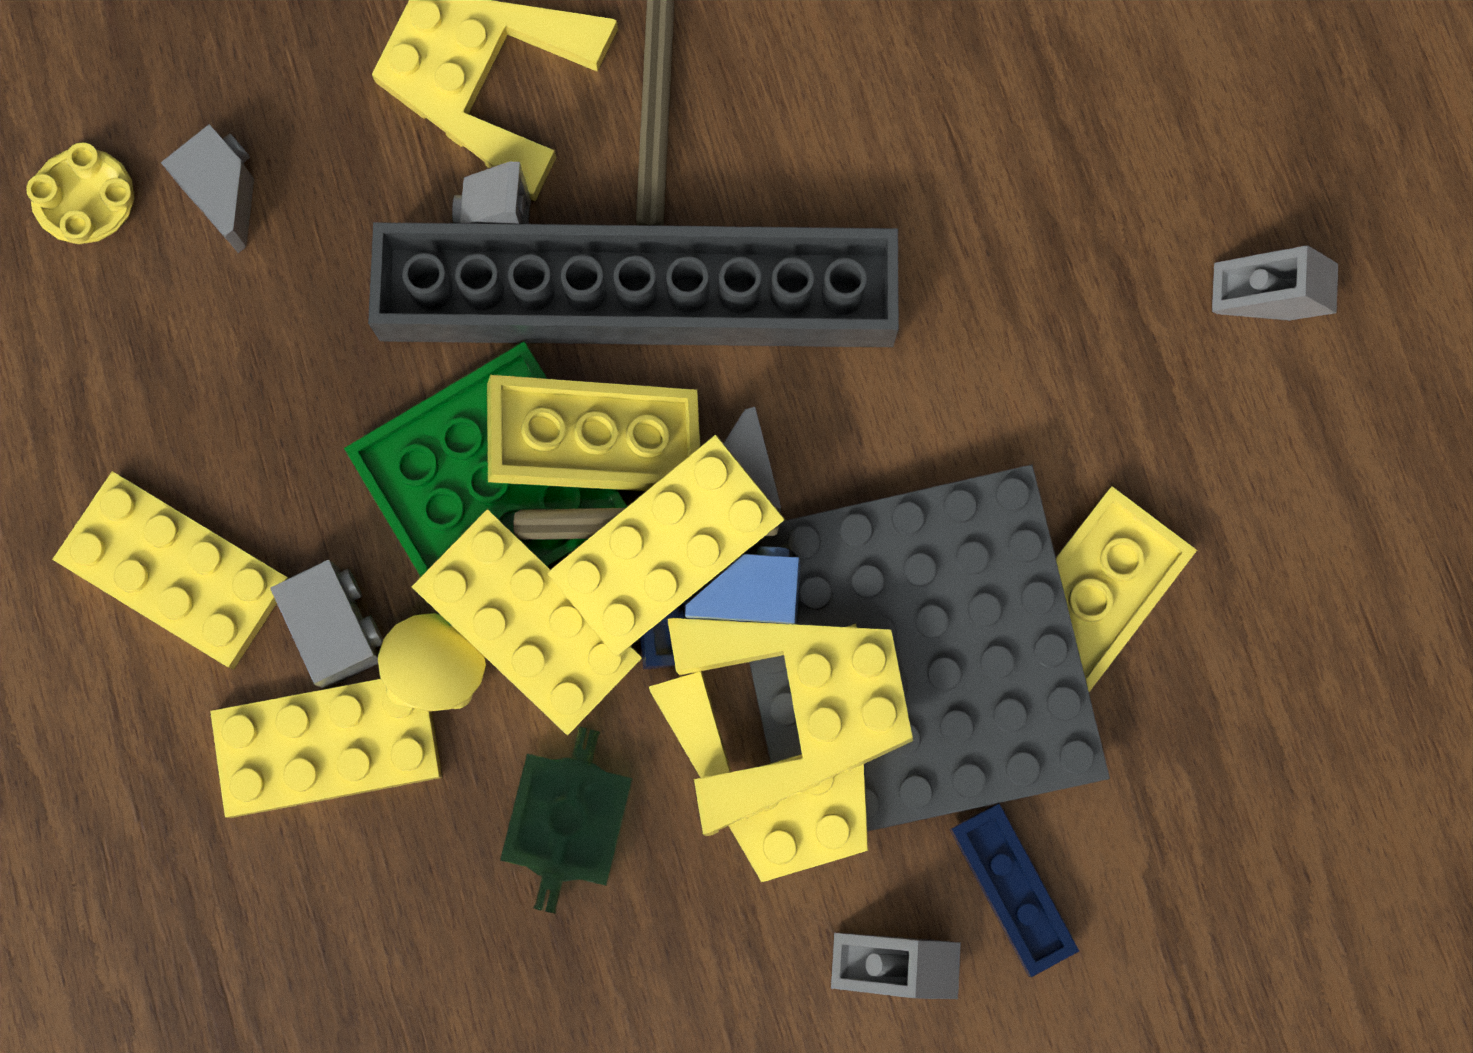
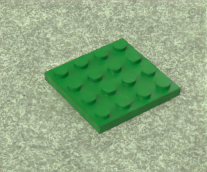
[344,342,627,626]

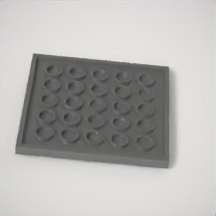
[729,465,1110,832]

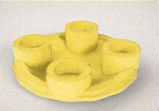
[26,142,134,244]
[378,613,486,712]

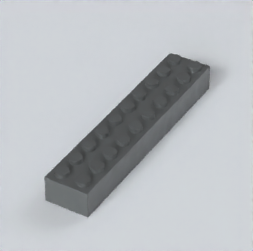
[368,222,899,347]

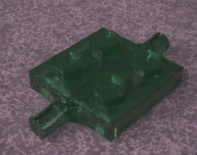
[500,727,633,914]

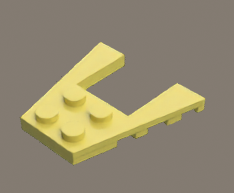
[372,0,618,201]
[668,618,913,836]
[649,624,868,882]

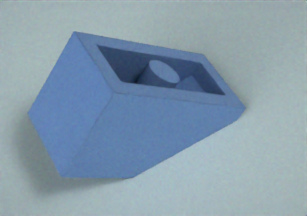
[685,547,801,625]

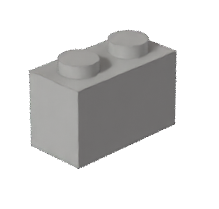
[270,560,383,689]

